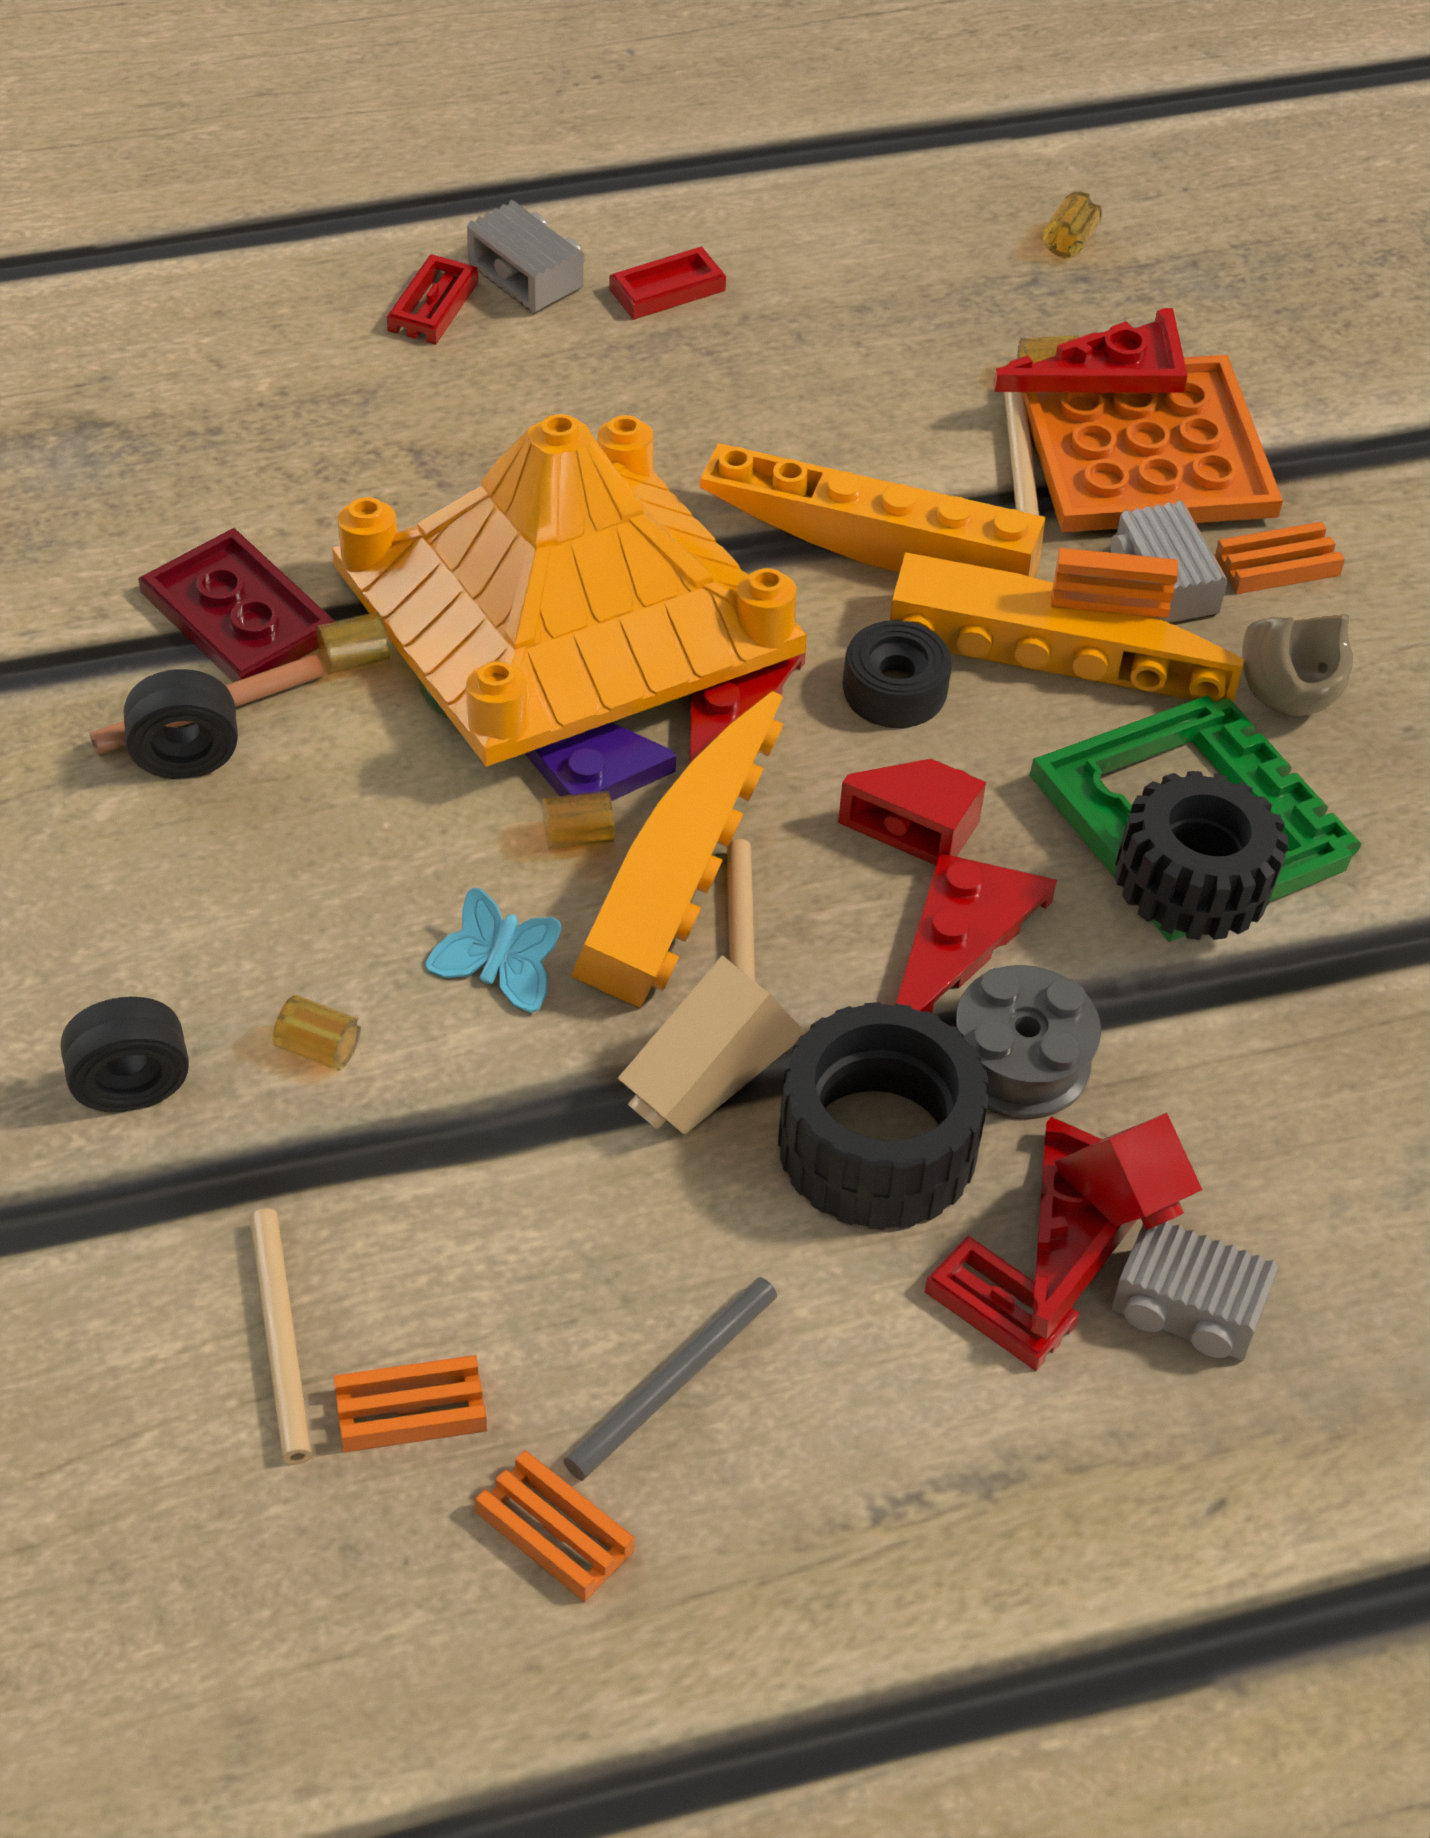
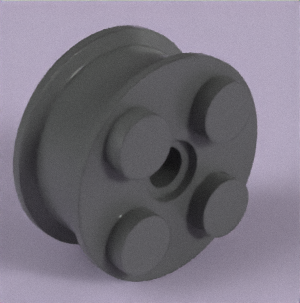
[955,965,1101,1118]

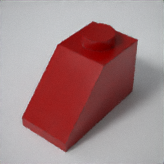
[838,758,986,865]
[1054,1113,1203,1230]

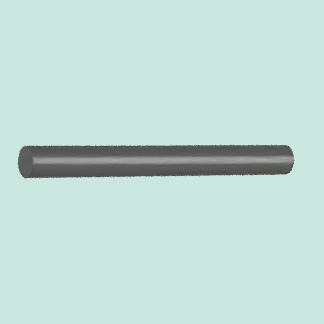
[563,1277,777,1481]

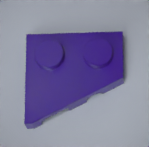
[525,722,677,817]

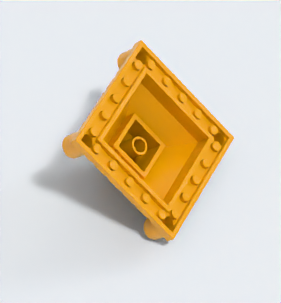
[332,414,807,767]

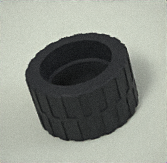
[778,1002,989,1230]

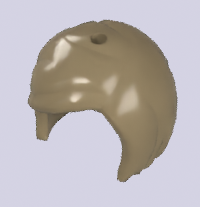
[1242,614,1353,716]

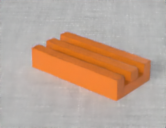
[1215,521,1345,594]
[1051,548,1178,618]
[333,1355,487,1453]
[475,1450,635,1602]

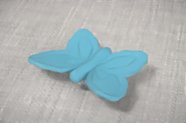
[425,887,562,1013]

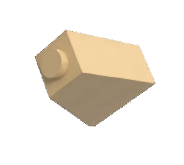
[618,955,805,1135]

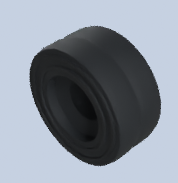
[842,620,952,728]
[123,669,238,779]
[60,996,189,1113]

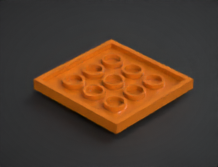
[1022,355,1283,532]

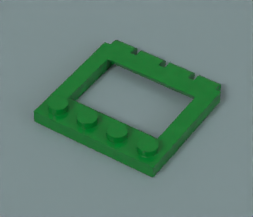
[1029,695,1361,942]

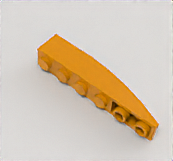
[700,443,1045,578]
[890,552,1244,703]
[570,691,784,1009]

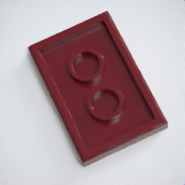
[138,528,338,682]

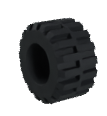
[1115,771,1288,940]

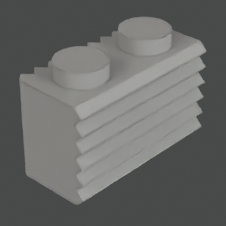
[467,200,584,313]
[1110,500,1228,623]
[1111,1221,1279,1361]

